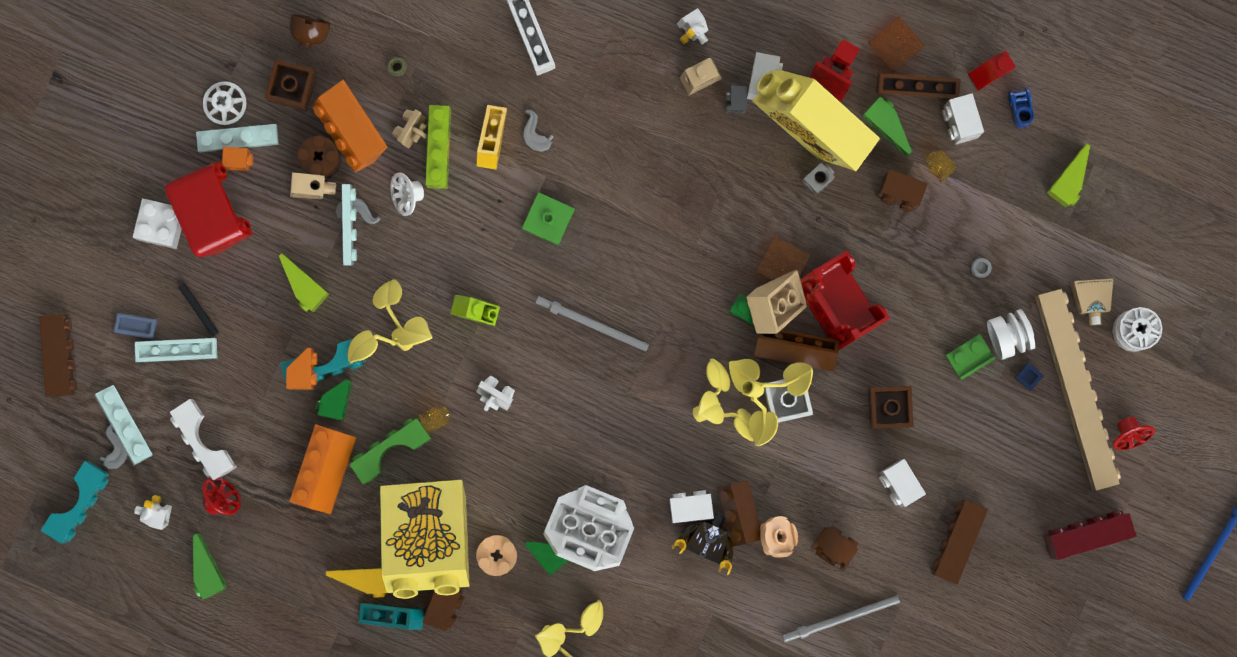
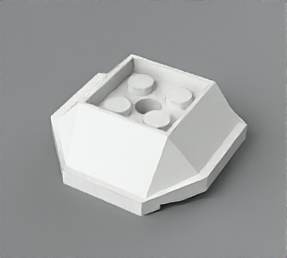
[543,485,634,571]

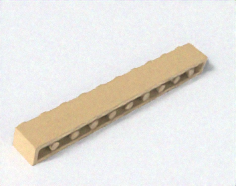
[1035,289,1121,491]

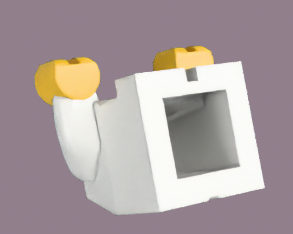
[677,8,708,45]
[134,495,172,530]

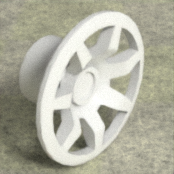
[203,82,247,125]
[390,172,424,216]

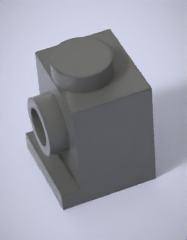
[726,83,747,114]

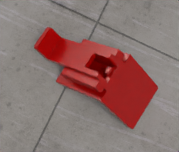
[809,39,860,103]

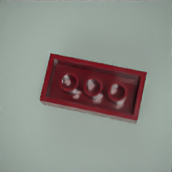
[1044,510,1137,560]

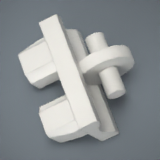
[476,376,515,411]

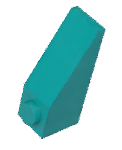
[358,603,425,630]

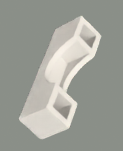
[170,399,237,480]

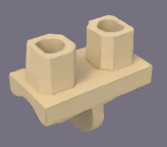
[392,109,428,149]

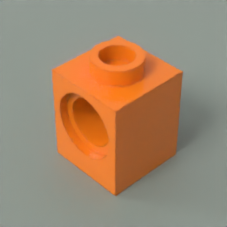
[222,147,253,171]

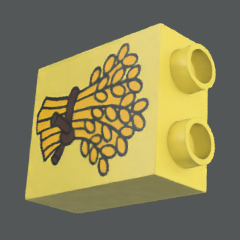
[752,69,880,171]
[380,480,469,599]

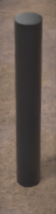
[178,283,219,337]

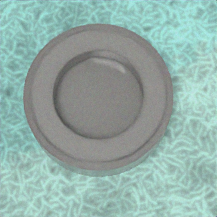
[971,258,992,278]

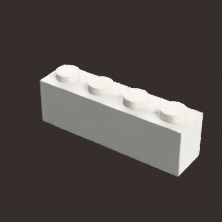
[507,0,555,76]

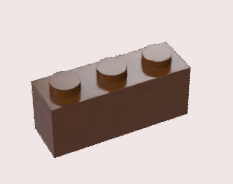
[718,480,761,547]

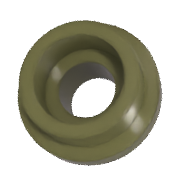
[387,57,407,77]

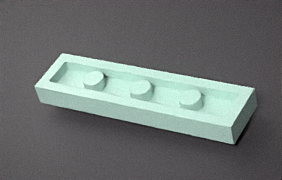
[196,124,279,153]
[342,184,357,265]
[135,338,218,362]
[95,385,153,465]

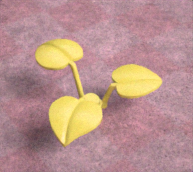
[348,280,432,363]
[693,358,754,442]
[729,359,813,446]
[535,600,603,657]

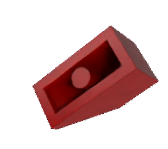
[968,50,1016,91]

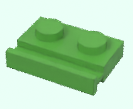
[945,334,995,380]

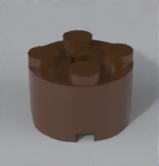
[297,135,341,179]
[811,526,858,571]

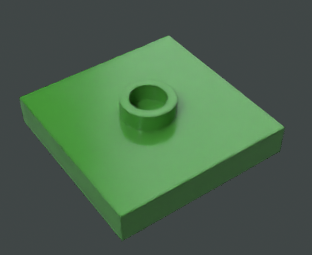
[522,192,575,246]

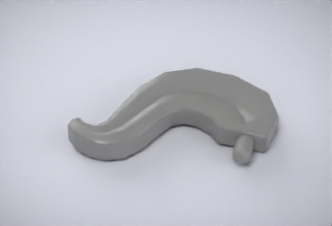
[523,110,553,152]
[336,198,381,224]
[100,424,128,469]

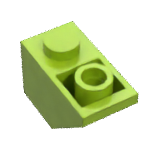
[450,295,500,326]

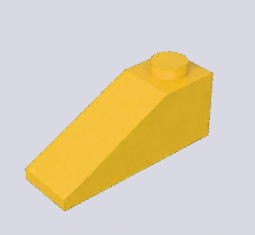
[477,105,507,169]
[326,568,387,598]

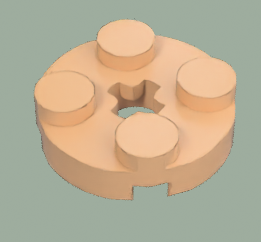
[760,516,798,558]
[476,535,517,576]

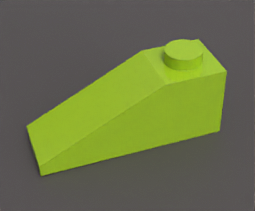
[1047,144,1090,208]
[279,253,329,312]

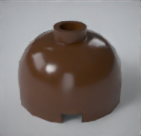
[290,14,331,48]

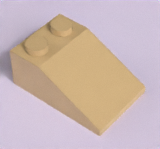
[747,270,807,334]

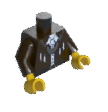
[672,513,734,575]

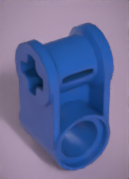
[1008,88,1034,128]

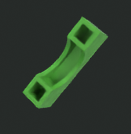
[350,418,432,485]

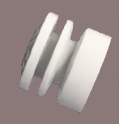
[1112,307,1162,352]
[987,309,1035,360]

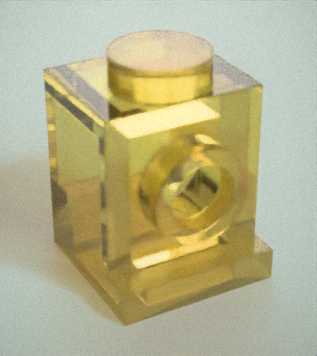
[925,150,958,183]
[418,406,451,434]

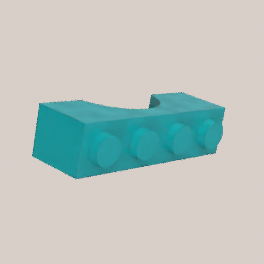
[280,338,367,382]
[40,461,110,543]

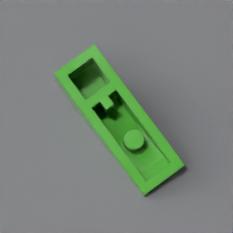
[862,97,912,158]
[193,533,228,599]

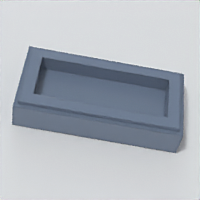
[113,313,158,340]

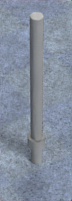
[536,296,649,352]
[782,595,900,643]

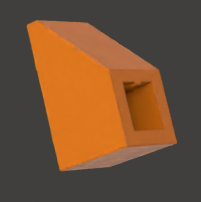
[286,348,318,390]

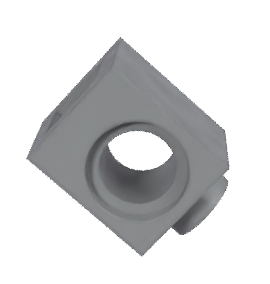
[802,163,835,196]

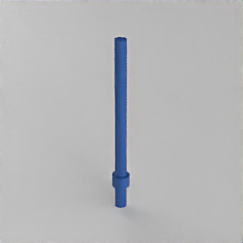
[1182,506,1237,601]

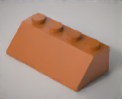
[312,80,387,172]
[289,424,357,514]

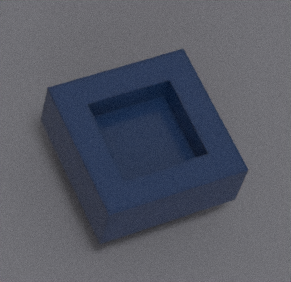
[1015,363,1044,391]

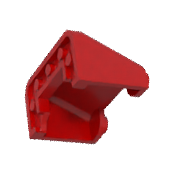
[165,162,253,257]
[800,250,891,349]

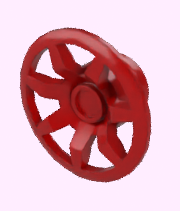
[1113,417,1155,450]
[202,477,241,515]

